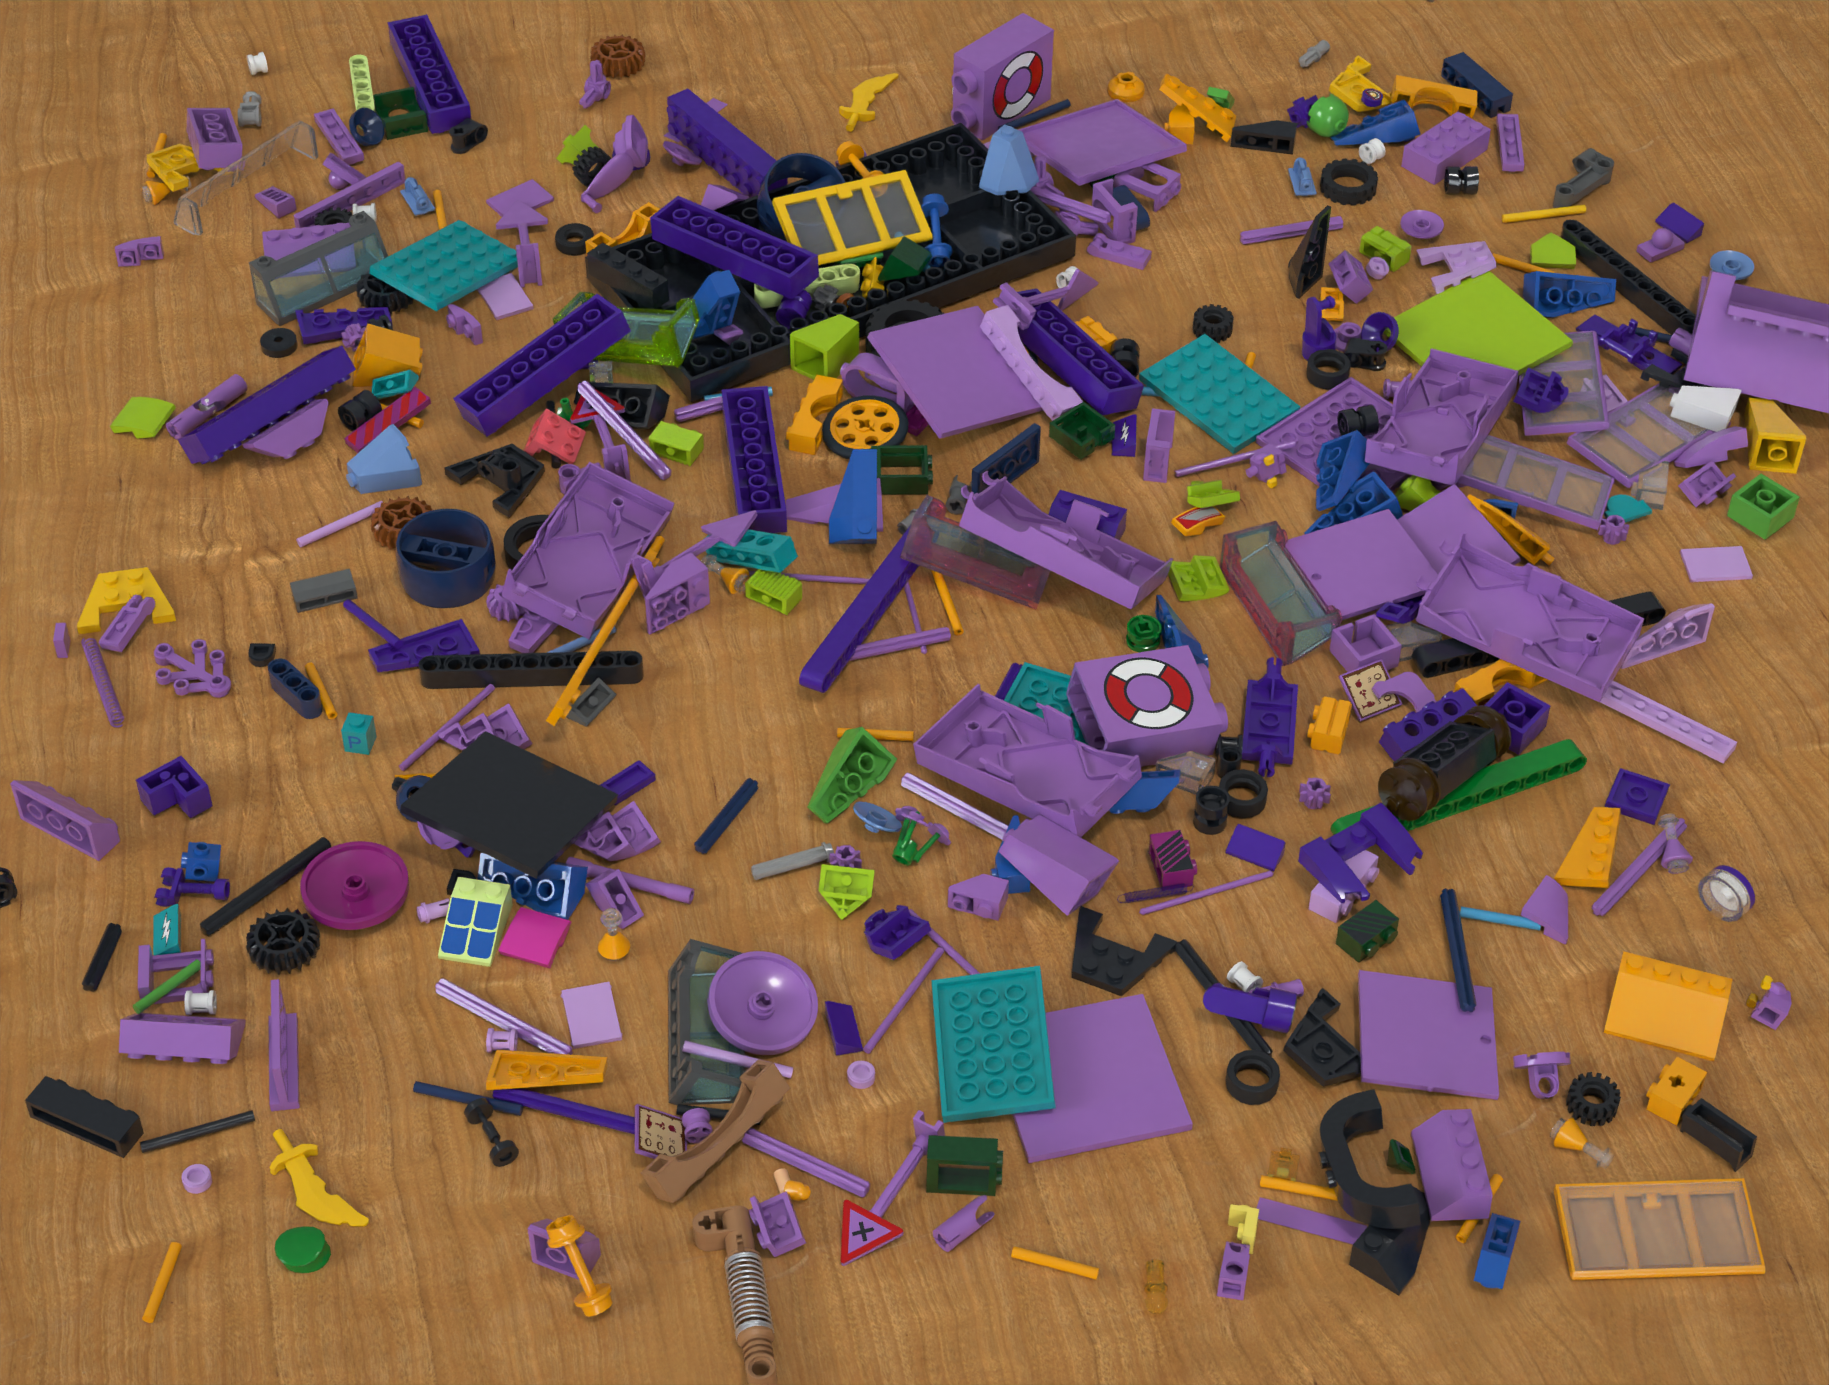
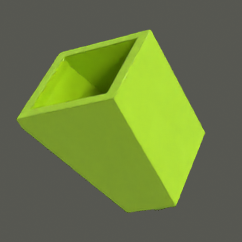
[790,314,859,380]

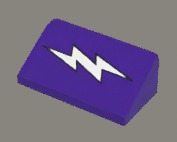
[1112,414,1137,457]

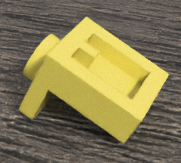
[1228,1204,1259,1254]

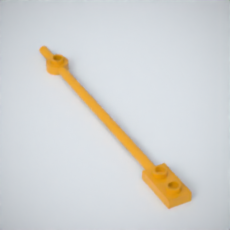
[546,536,665,726]

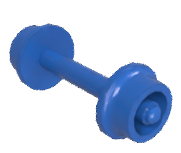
[921,194,953,267]

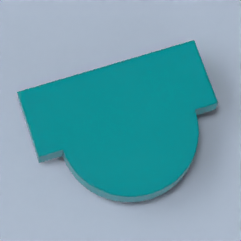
[1604,494,1652,522]

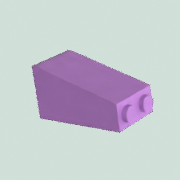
[998,814,1119,916]

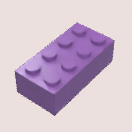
[186,108,242,170]
[1401,111,1491,185]

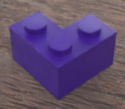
[136,756,213,818]

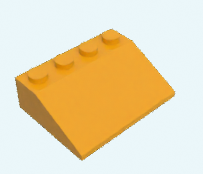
[1604,951,1733,1061]

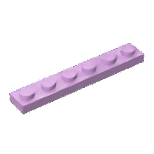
[1600,681,1737,764]

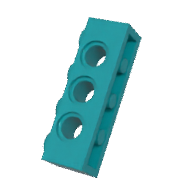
[704,529,798,573]

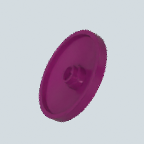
[300,841,409,930]

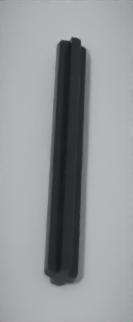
[200,837,331,936]
[1175,939,1273,1057]

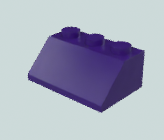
[1048,490,1127,540]

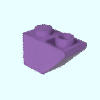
[948,874,1009,921]

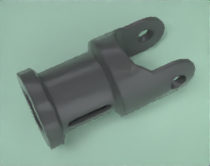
[945,475,972,515]

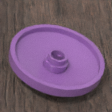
[707,951,818,1055]

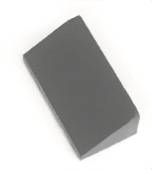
[566,677,617,727]

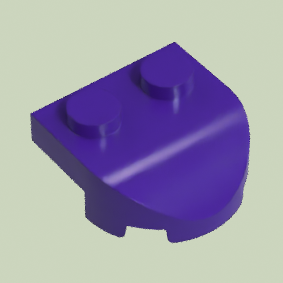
[1513,368,1569,413]
[864,905,931,960]

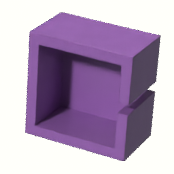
[1330,614,1402,672]

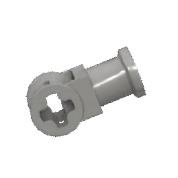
[238,91,262,127]

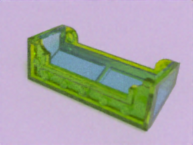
[553,292,700,367]

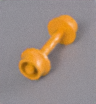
[836,141,888,199]
[546,1215,613,1317]

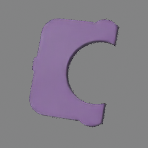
[1371,672,1437,736]

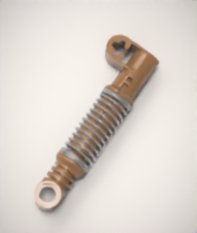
[692,1206,778,1385]

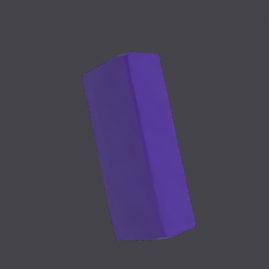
[1655,203,1704,243]
[1226,824,1286,872]
[825,1001,863,1056]

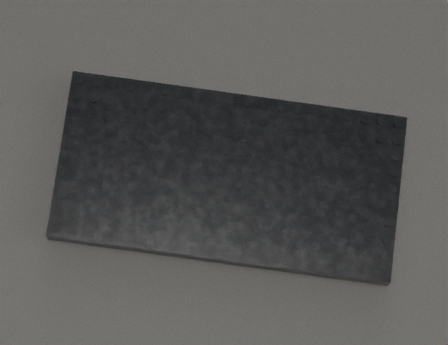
[585,123,1076,402]

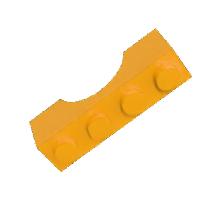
[1391,75,1477,119]
[585,202,660,256]
[786,375,843,456]
[1454,659,1548,706]

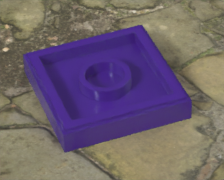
[1605,768,1670,825]

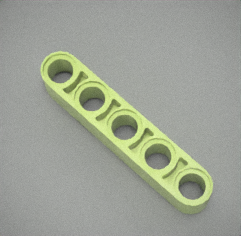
[349,54,375,130]
[754,264,860,308]

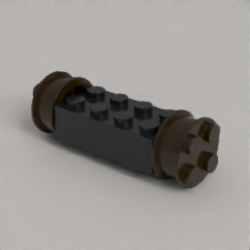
[1378,705,1512,821]

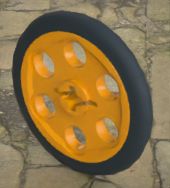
[822,395,909,459]

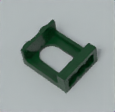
[373,87,428,140]

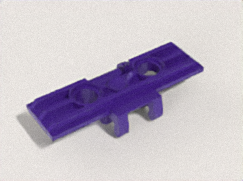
[1576,314,1682,374]

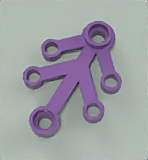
[154,639,231,698]

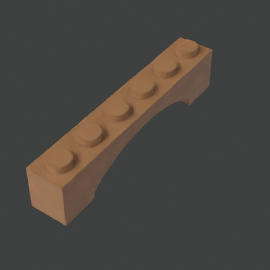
[641,1059,790,1203]

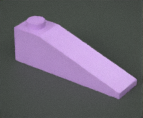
[1620,603,1715,669]

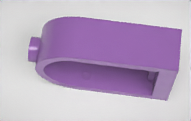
[840,353,915,413]

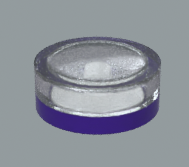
[1698,865,1755,922]

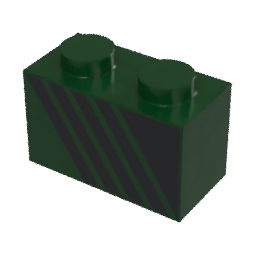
[1336,900,1399,963]

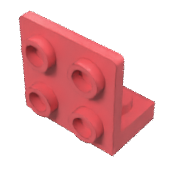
[523,408,586,464]

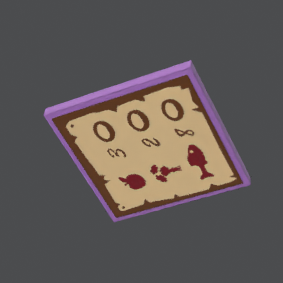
[1338,659,1402,722]
[635,1104,687,1159]

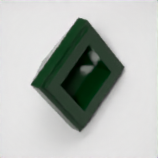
[1387,1139,1416,1174]

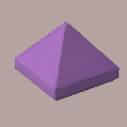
[714,324,743,345]

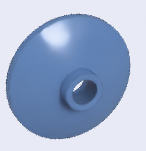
[1710,250,1754,280]
[853,802,902,833]

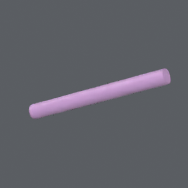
[296,501,382,547]
[682,1041,793,1078]

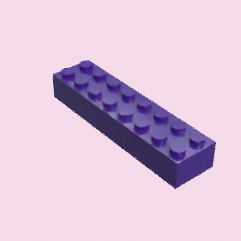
[387,14,471,134]
[667,88,788,198]
[650,196,819,299]
[998,288,1144,416]
[453,294,631,437]
[178,346,356,465]
[721,386,787,533]

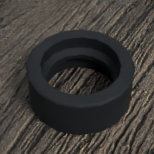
[1306,349,1351,390]
[1219,769,1268,818]
[1225,1050,1280,1105]

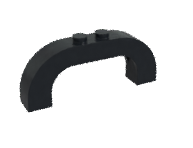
[1318,1089,1420,1229]

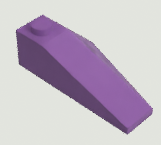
[786,478,883,532]

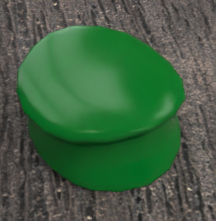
[274,1226,331,1273]

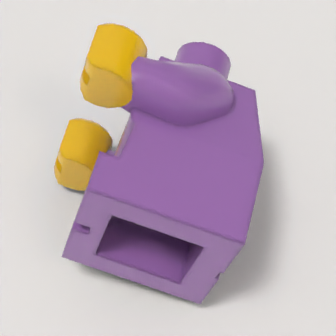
[1246,444,1287,489]
[1746,975,1792,1030]

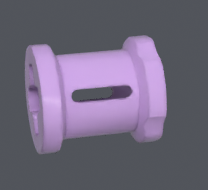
[486,1028,518,1053]

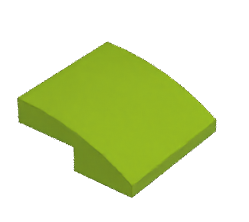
[110,397,176,439]
[1168,555,1230,601]

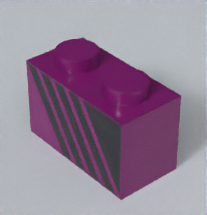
[1148,830,1197,891]

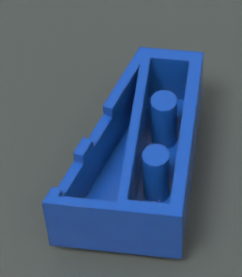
[678,270,740,340]

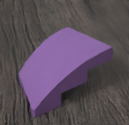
[438,703,533,751]
[573,801,661,861]

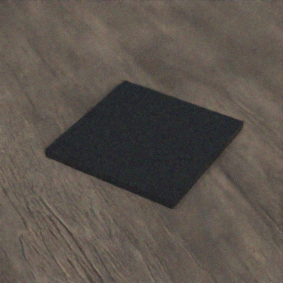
[400,731,618,879]

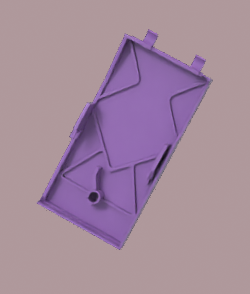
[501,462,674,639]
[1416,532,1644,702]
[913,684,1142,838]

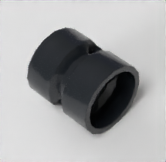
[1444,166,1479,194]
[1110,338,1140,378]
[338,390,382,432]
[1337,405,1379,436]
[1193,785,1230,835]

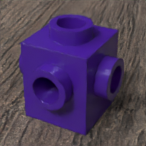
[1287,95,1318,128]

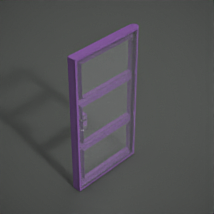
[1518,331,1610,436]
[1567,383,1731,488]
[1458,435,1615,530]

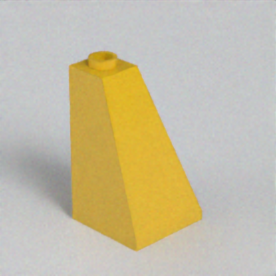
[1744,397,1806,474]

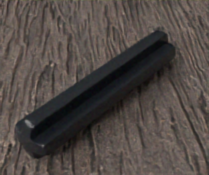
[82,923,122,992]

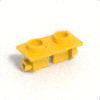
[860,257,885,299]

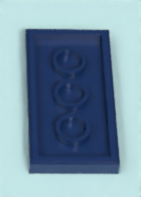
[971,423,1041,494]

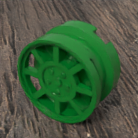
[1126,615,1162,653]

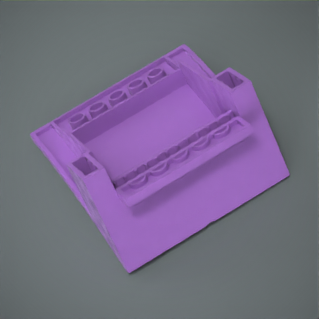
[1683,270,1829,413]

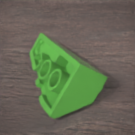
[807,727,897,823]

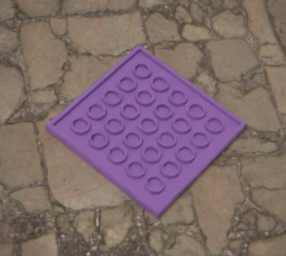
[1256,377,1412,499]

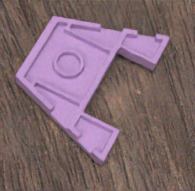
[1416,241,1497,294]

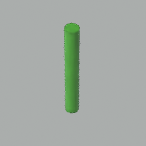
[133,959,201,1014]

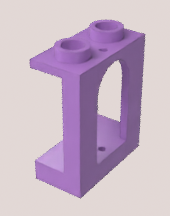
[1114,162,1181,212]
[1092,179,1138,244]
[1143,408,1175,483]
[138,939,214,1004]

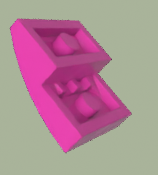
[498,907,571,968]

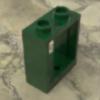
[871,445,933,495]
[926,1135,1003,1196]

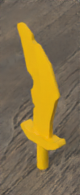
[839,73,899,132]
[269,1129,369,1227]

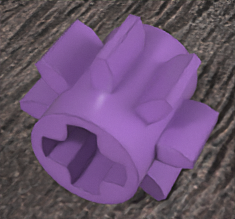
[341,323,366,352]
[1598,515,1629,545]
[1299,778,1331,809]
[829,845,862,869]

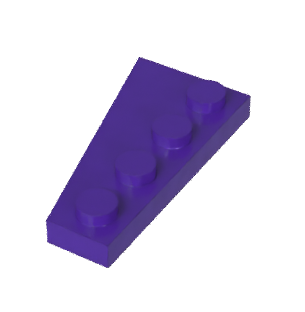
[295,307,393,344]
[368,619,480,672]

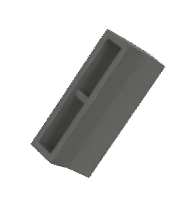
[290,568,358,613]

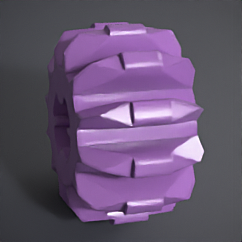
[486,584,525,623]

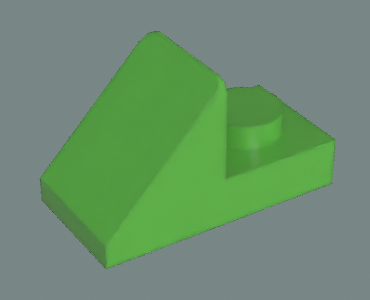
[1207,87,1235,110]

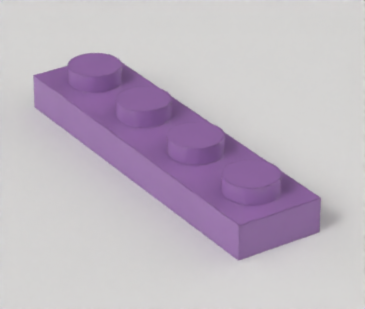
[314,109,364,165]
[1496,114,1525,172]

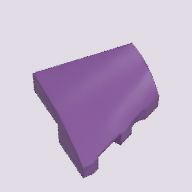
[1521,875,1568,945]

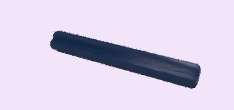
[694,778,758,854]

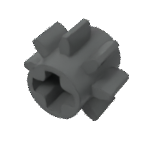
[813,284,840,313]

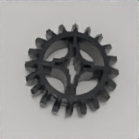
[356,270,414,314]
[246,907,320,975]

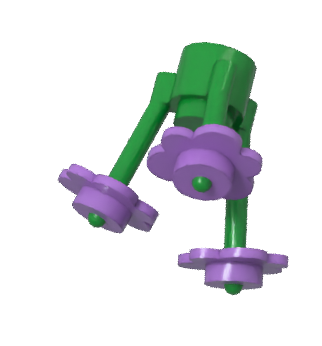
[892,806,951,866]

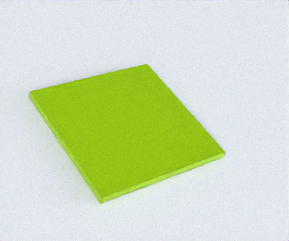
[1383,271,1573,376]

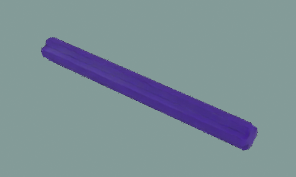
[492,1088,635,1135]

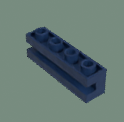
[1441,52,1513,118]

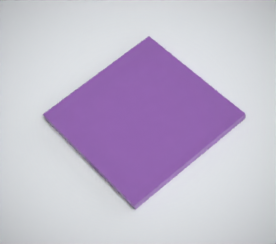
[1018,99,1187,186]
[867,306,1043,439]
[1012,994,1193,1163]

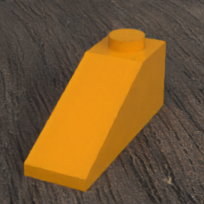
[1164,104,1195,144]

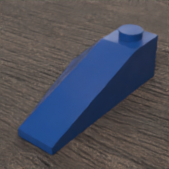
[477,853,588,920]

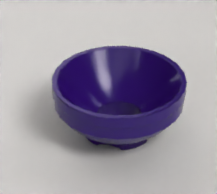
[1361,312,1399,352]

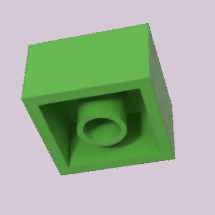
[1727,473,1800,540]

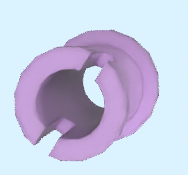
[416,898,450,923]

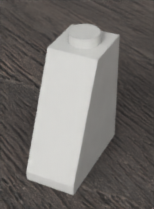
[1669,386,1742,432]

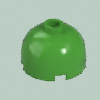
[1307,94,1349,137]

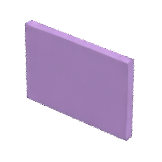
[477,273,534,320]
[1680,546,1753,582]
[561,982,622,1049]

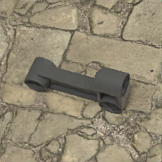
[1553,148,1614,208]

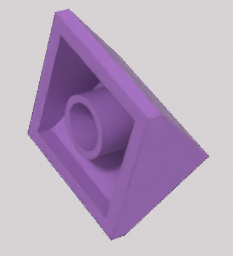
[701,184,749,211]

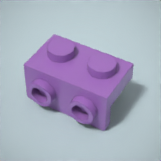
[1678,461,1736,507]
[749,1191,806,1258]

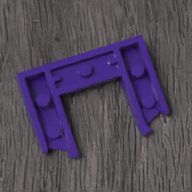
[1298,803,1423,903]

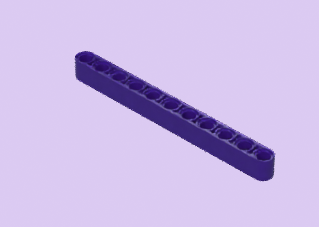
[799,519,940,693]

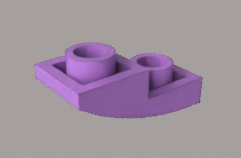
[115,236,164,267]
[446,304,483,345]

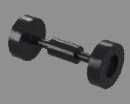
[464,1098,519,1167]

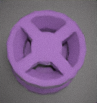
[682,1108,713,1144]

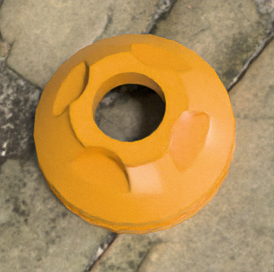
[1107,72,1145,102]

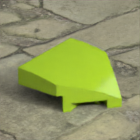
[1530,232,1576,269]
[1187,480,1240,508]
[819,864,875,920]

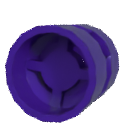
[776,290,812,329]

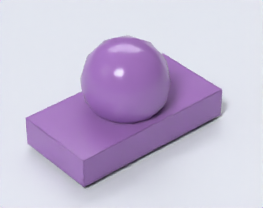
[323,153,366,189]
[1636,228,1685,263]

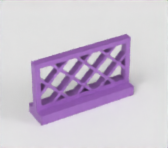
[269,979,300,1111]

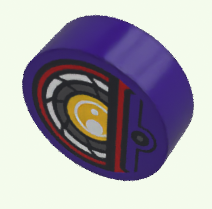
[1361,89,1383,107]

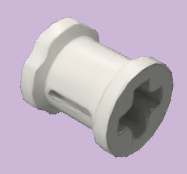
[353,203,377,222]
[1227,961,1263,992]
[184,990,217,1015]

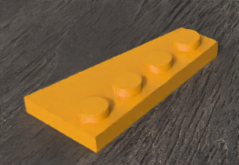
[1159,73,1237,142]
[1554,807,1621,888]
[486,1050,608,1090]

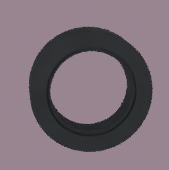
[503,515,549,571]

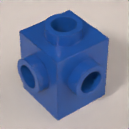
[181,842,221,882]

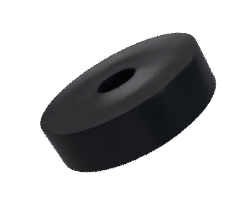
[260,328,298,358]

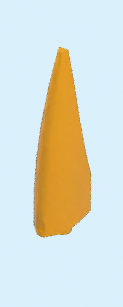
[1467,494,1555,566]

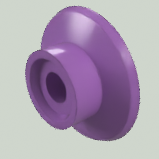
[1334,322,1361,352]

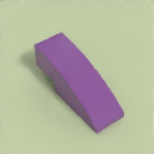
[1674,426,1748,468]

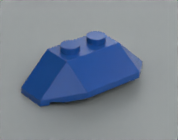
[1108,769,1181,814]

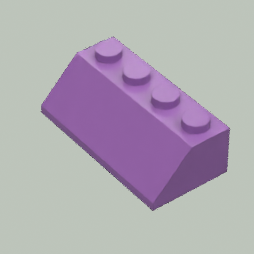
[262,223,356,279]
[10,780,120,861]
[119,1013,245,1064]
[1411,1109,1493,1221]

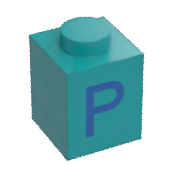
[341,712,377,755]

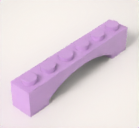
[980,305,1083,421]

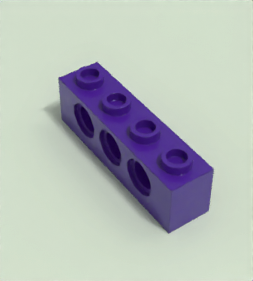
[1379,688,1477,762]

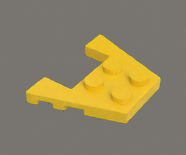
[1328,55,1391,112]
[147,144,238,192]
[77,567,176,634]

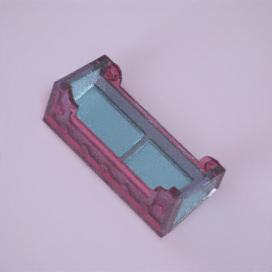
[900,495,1052,610]
[1220,521,1342,666]

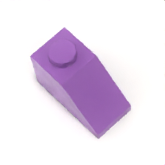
[585,869,644,929]

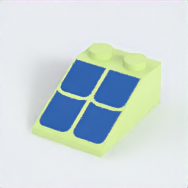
[438,877,513,967]

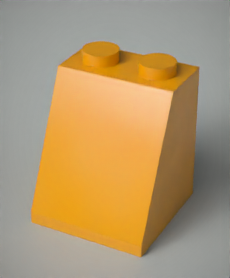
[352,323,423,387]

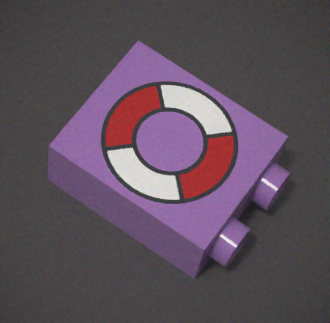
[951,13,1054,141]
[1066,645,1228,767]

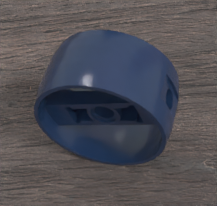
[757,153,847,248]
[396,509,496,608]

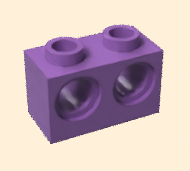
[1329,250,1373,304]

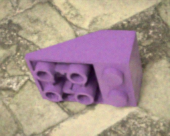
[645,553,710,635]

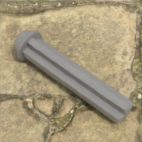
[751,842,834,880]

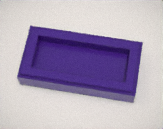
[600,760,656,806]

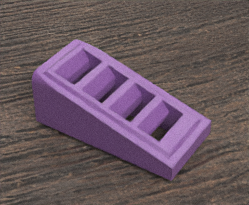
[255,186,297,218]

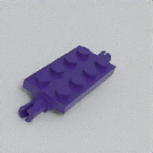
[1242,657,1298,777]

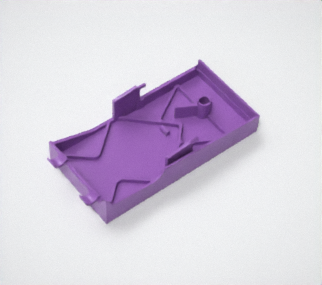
[1365,348,1519,486]
[959,471,1173,609]

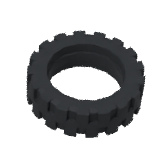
[1320,158,1378,206]

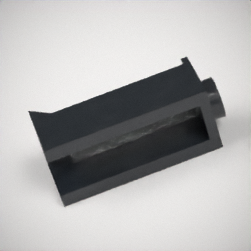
[1680,1098,1757,1172]

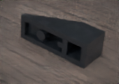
[1230,120,1298,155]

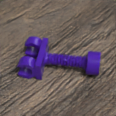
[154,867,230,907]

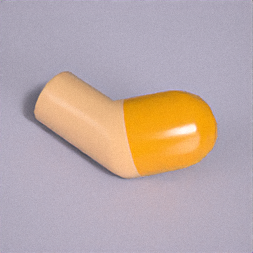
[774,1168,811,1201]

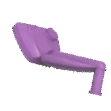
[581,115,648,213]

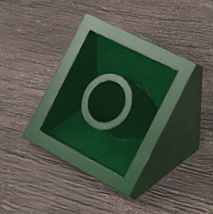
[878,236,932,282]

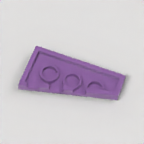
[508,608,559,653]

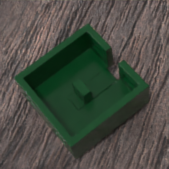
[1049,402,1115,460]

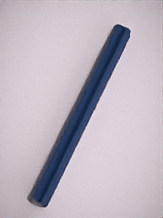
[1440,888,1477,1012]

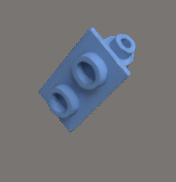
[1288,157,1317,196]
[400,177,435,216]

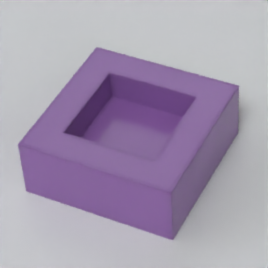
[53,623,70,658]

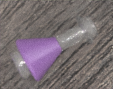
[1658,814,1693,874]

